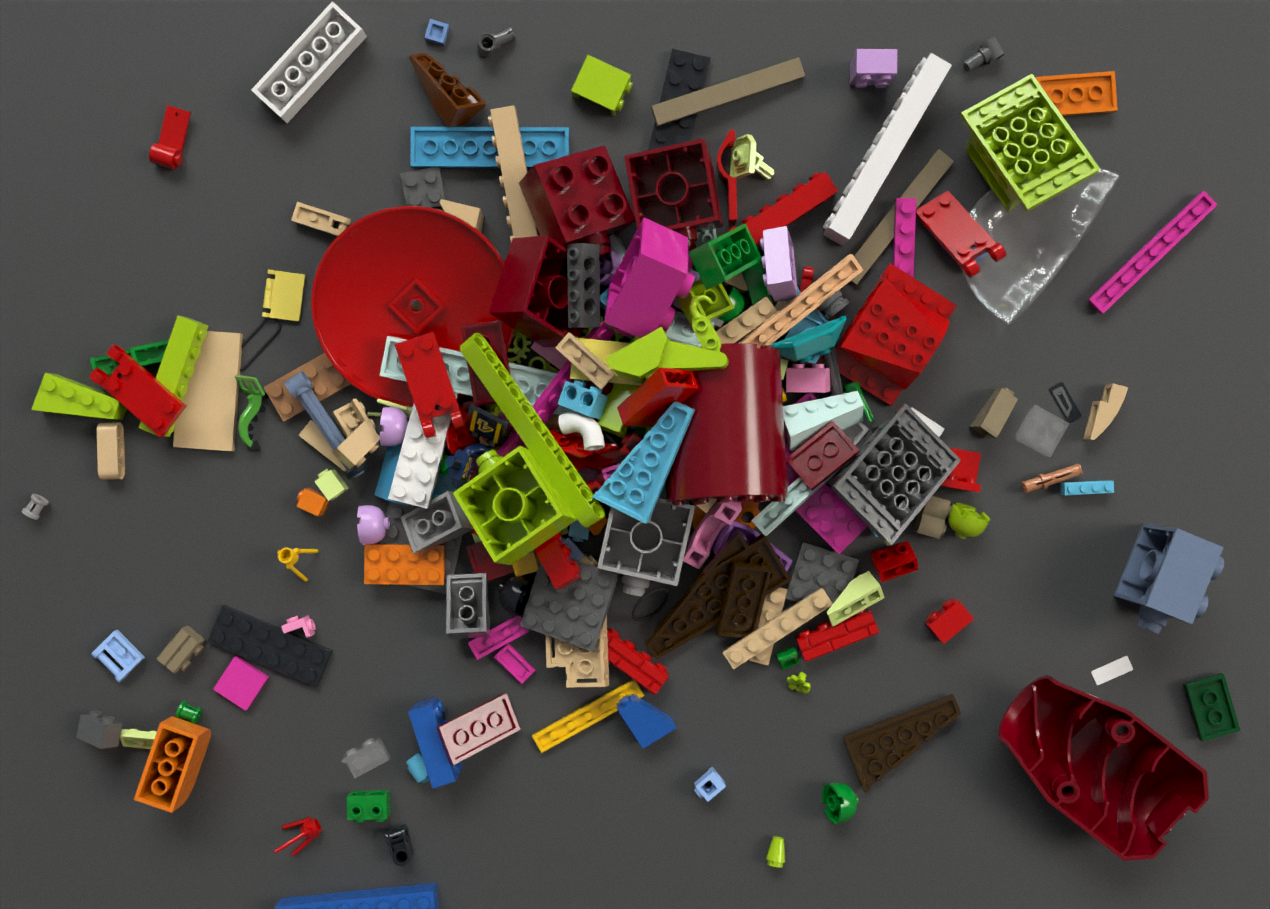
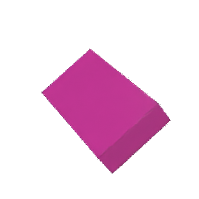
[494,643,536,684]

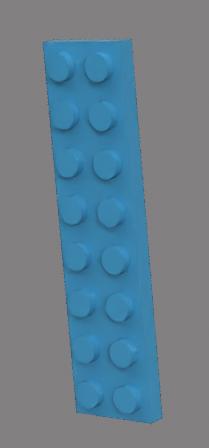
[410,127,569,169]

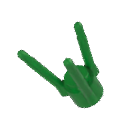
[843,382,874,423]

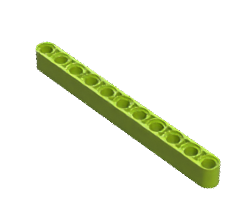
[460,333,605,528]

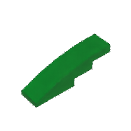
[90,340,169,376]

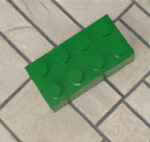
[688,223,762,290]

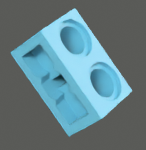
[558,380,609,419]

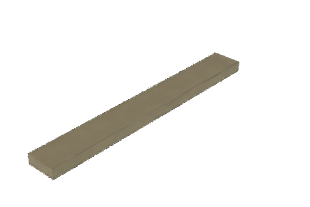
[651,57,805,127]
[850,149,954,285]

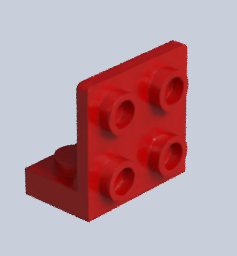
[940,447,981,492]

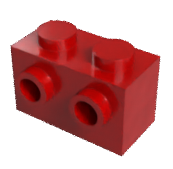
[871,541,918,583]

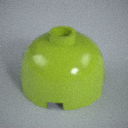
[948,503,990,539]

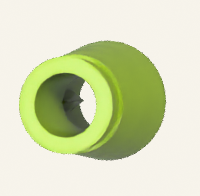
[766,836,785,868]

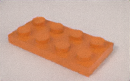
[1035,71,1118,116]
[364,544,445,585]

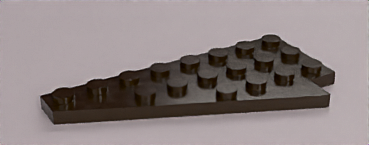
[645,529,792,660]

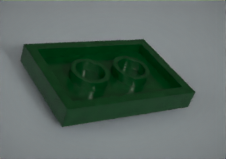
[1183,673,1241,742]

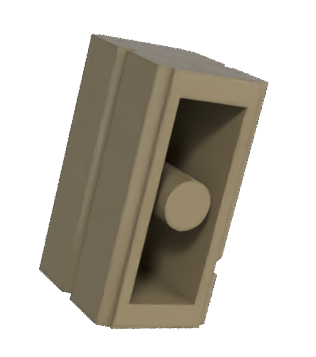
[157,625,205,673]

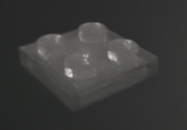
[1014,404,1070,458]

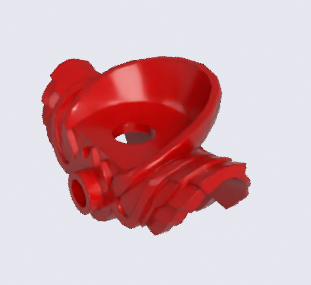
[548,428,619,471]

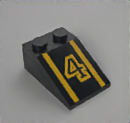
[465,404,513,448]

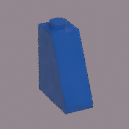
[617,694,677,749]

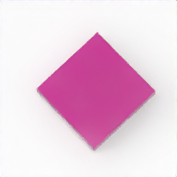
[213,656,269,711]

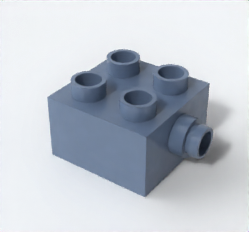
[1113,523,1224,634]

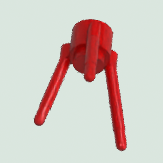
[273,816,322,856]

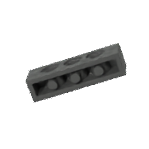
[567,243,600,328]

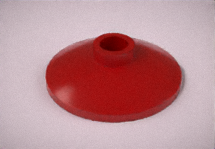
[446,420,476,456]

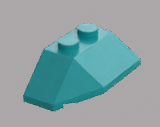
[769,316,846,364]

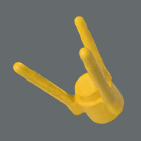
[277,547,318,582]

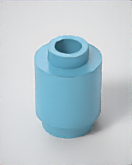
[405,753,430,784]

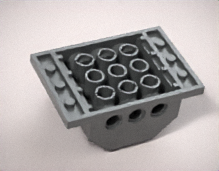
[827,403,961,546]

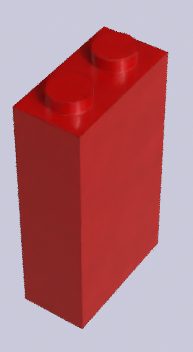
[617,368,699,427]

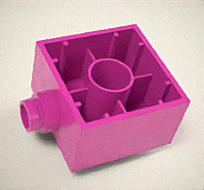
[604,218,694,338]

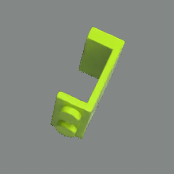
[571,55,633,116]

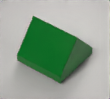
[775,646,800,670]

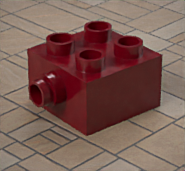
[624,138,724,252]
[519,145,635,259]
[489,235,583,347]

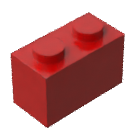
[924,598,974,644]

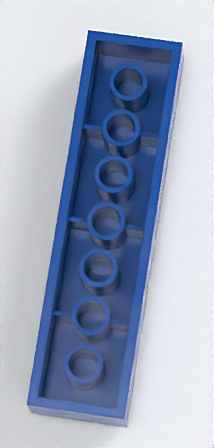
[275,883,440,909]

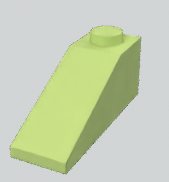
[827,571,885,626]

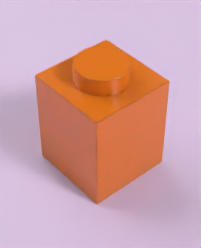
[296,488,329,516]

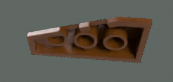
[409,53,486,127]

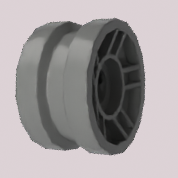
[817,290,849,320]

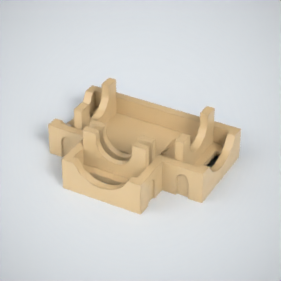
[546,615,609,688]

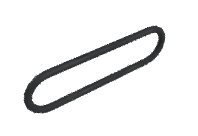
[240,317,281,372]

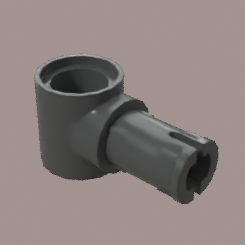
[477,27,516,58]
[963,36,1005,72]

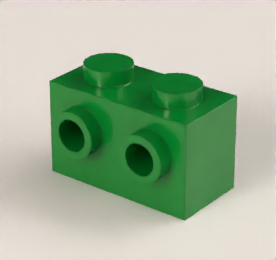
[347,790,391,823]

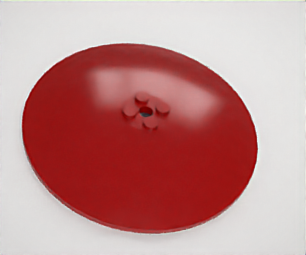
[311,206,515,407]

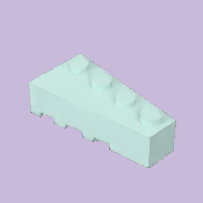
[783,391,864,452]

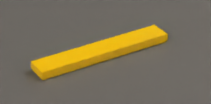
[532,679,644,753]

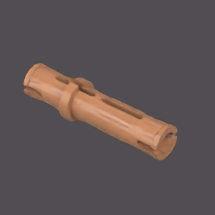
[1021,464,1083,493]

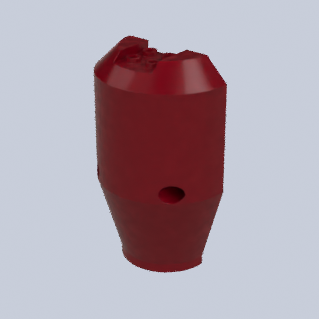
[998,675,1209,861]

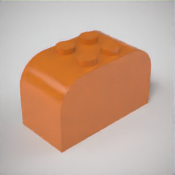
[134,716,211,813]

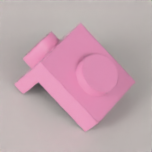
[281,615,316,637]

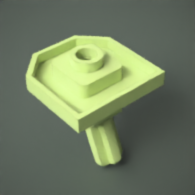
[729,134,774,180]

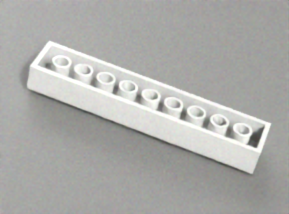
[823,53,952,246]

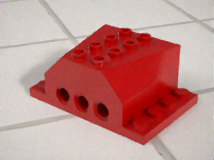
[835,263,957,406]

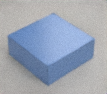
[424,19,450,46]

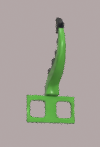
[235,375,269,452]

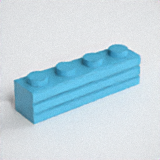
[1060,480,1114,495]

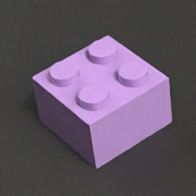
[850,49,897,88]

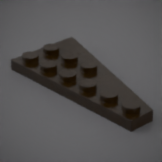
[843,694,961,793]

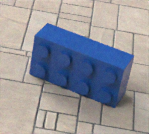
[408,696,463,789]

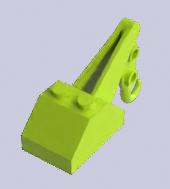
[606,295,729,384]

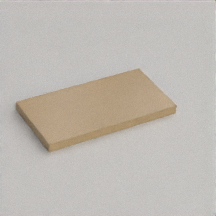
[173,331,243,451]

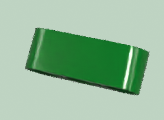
[742,262,774,307]

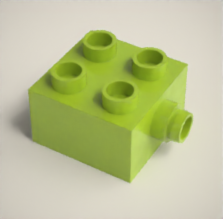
[453,446,577,565]

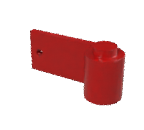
[149,105,191,169]

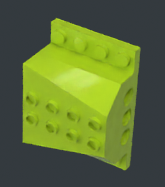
[960,74,1100,213]

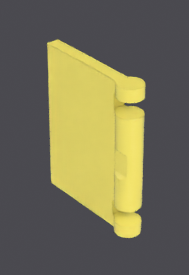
[262,269,306,322]

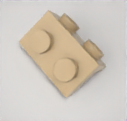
[332,398,376,438]

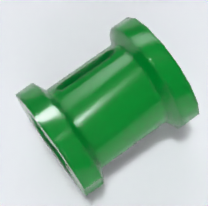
[175,701,203,724]

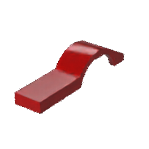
[716,130,737,223]

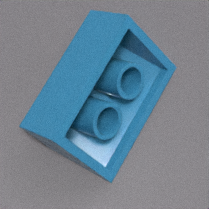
[375,443,412,506]

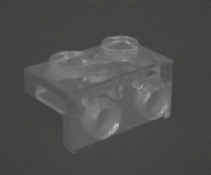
[341,738,391,778]

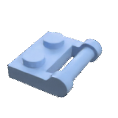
[91,630,145,682]

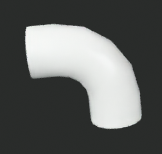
[559,412,605,451]

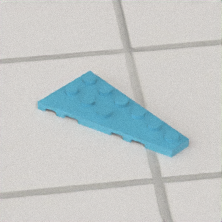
[592,401,695,524]

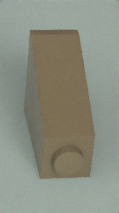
[969,387,1018,438]

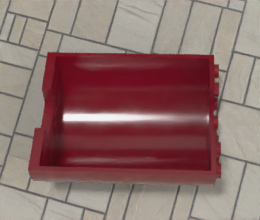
[665,343,788,506]

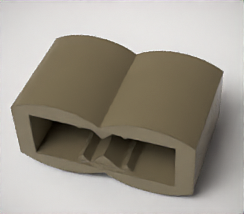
[913,496,952,539]

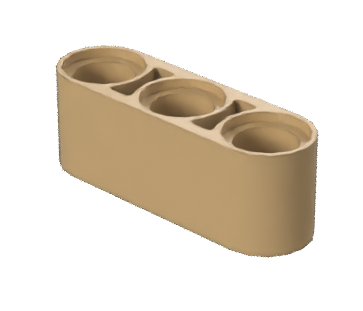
[97,422,125,480]

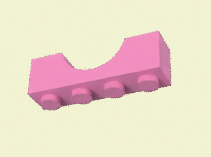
[683,498,742,569]

